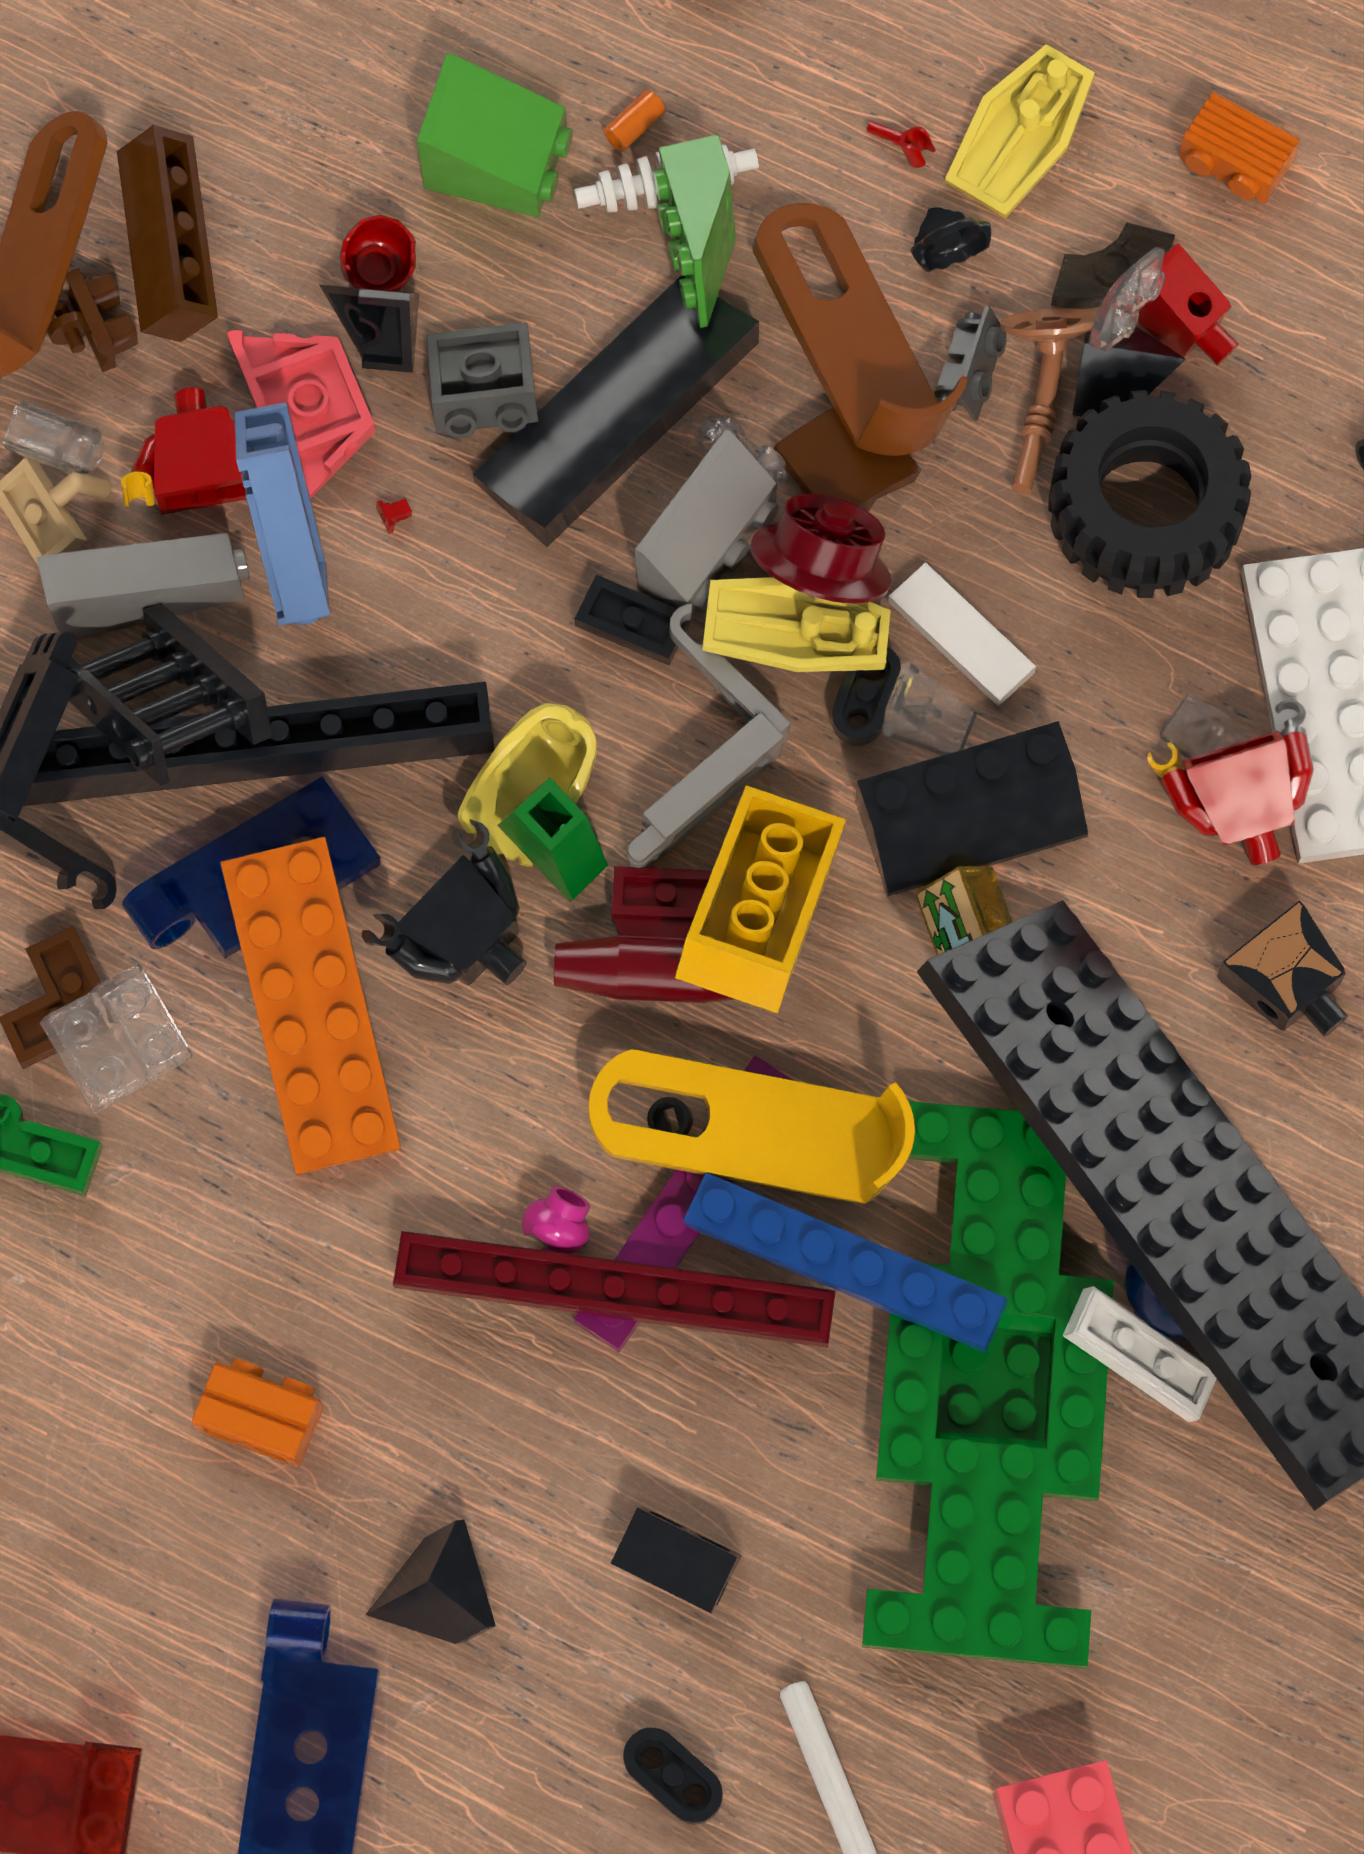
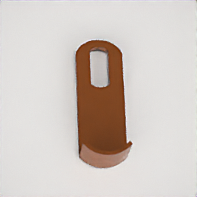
[0,111,107,378]
[753,203,969,456]

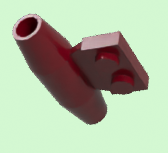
[554,866,735,1003]

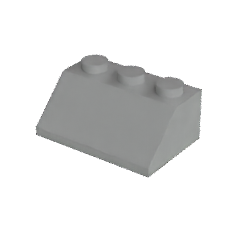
[635,429,779,617]

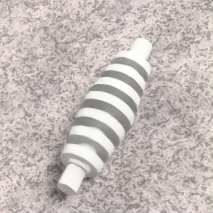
[574,145,759,213]

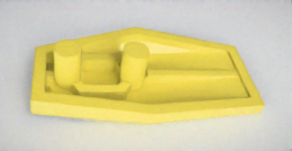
[945,44,1095,219]
[702,577,891,672]

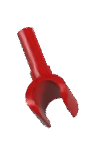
[867,121,936,168]

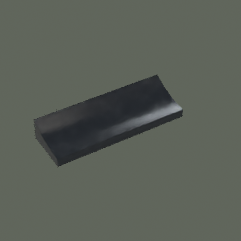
[473,275,759,547]

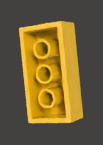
[675,785,847,1014]

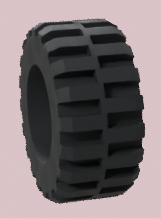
[1048,390,1252,598]

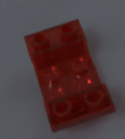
[0,1735,143,1854]

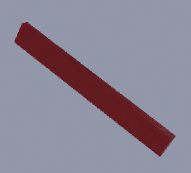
[393,1231,836,1348]

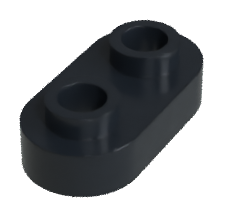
[832,646,901,746]
[623,1727,723,1825]

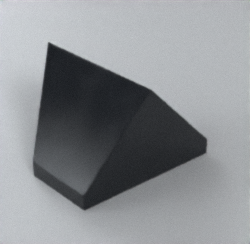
[319,284,419,373]
[1072,322,1186,416]
[366,1519,496,1644]

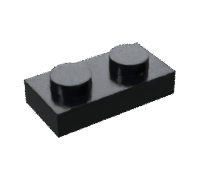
[574,575,691,666]

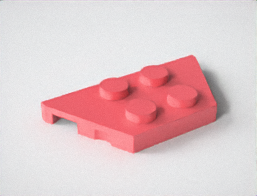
[227,330,376,499]

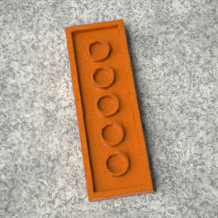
[220,837,402,1176]

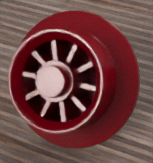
[750,493,891,604]

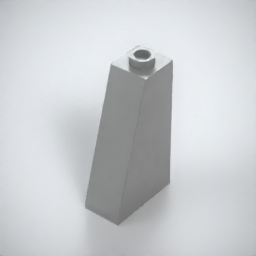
[36,533,250,640]

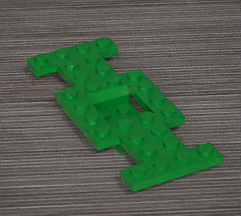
[862,1101,1114,1669]

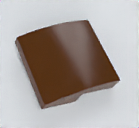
[772,407,921,511]

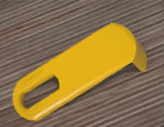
[588,1049,915,1204]

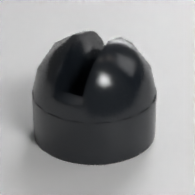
[647,1097,693,1136]

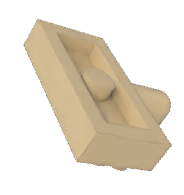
[0,457,111,565]

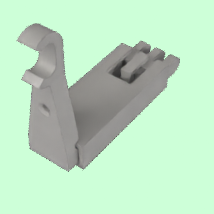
[628,604,791,868]

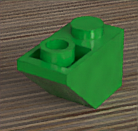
[497,777,608,902]

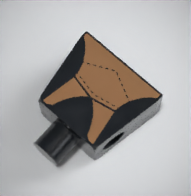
[1217,900,1348,1037]

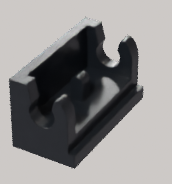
[610,1506,742,1613]

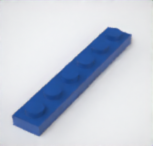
[683,1173,1008,1353]

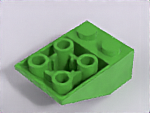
[653,135,736,328]

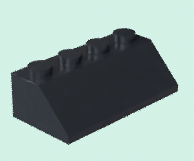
[855,721,1088,897]

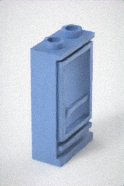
[235,402,330,626]

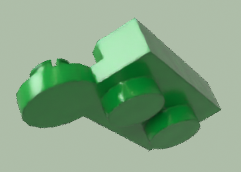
[0,1094,103,1197]

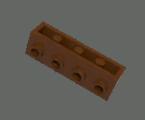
[117,125,218,342]

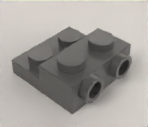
[427,323,538,438]

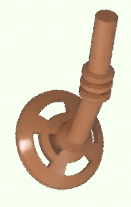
[1000,308,1103,494]

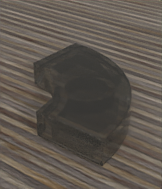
[1051,222,1175,309]

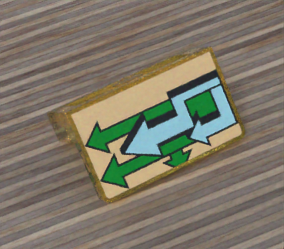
[916,866,1013,955]

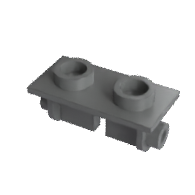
[934,306,1006,421]

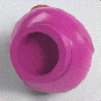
[522,1186,590,1254]

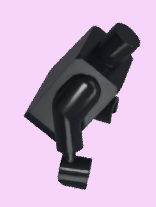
[362,819,527,986]

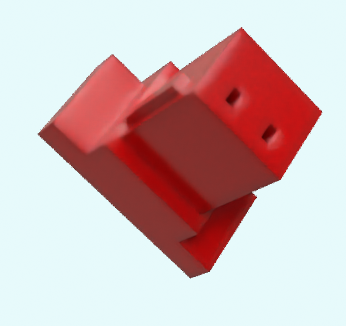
[376,498,412,534]

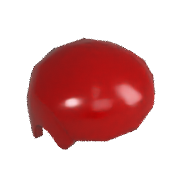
[340,215,416,291]

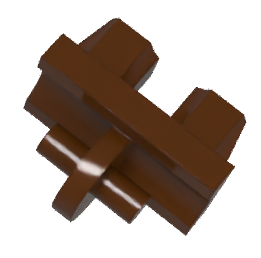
[47,268,138,372]

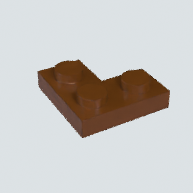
[0,926,120,1069]

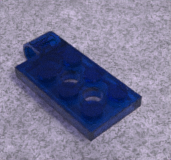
[122,776,381,959]
[238,1598,380,1854]

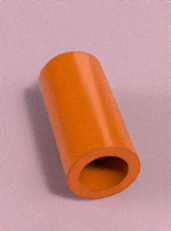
[603,89,666,152]

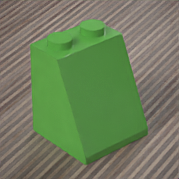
[417,53,573,218]

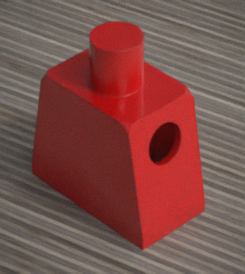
[1122,243,1239,366]

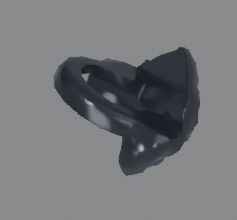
[910,207,991,272]

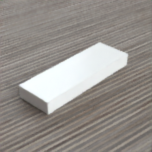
[888,562,1036,707]
[1063,1286,1217,1422]

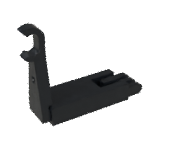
[0,631,117,909]

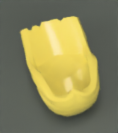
[458,703,597,867]

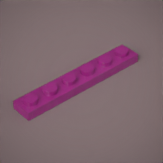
[574,1055,794,1353]

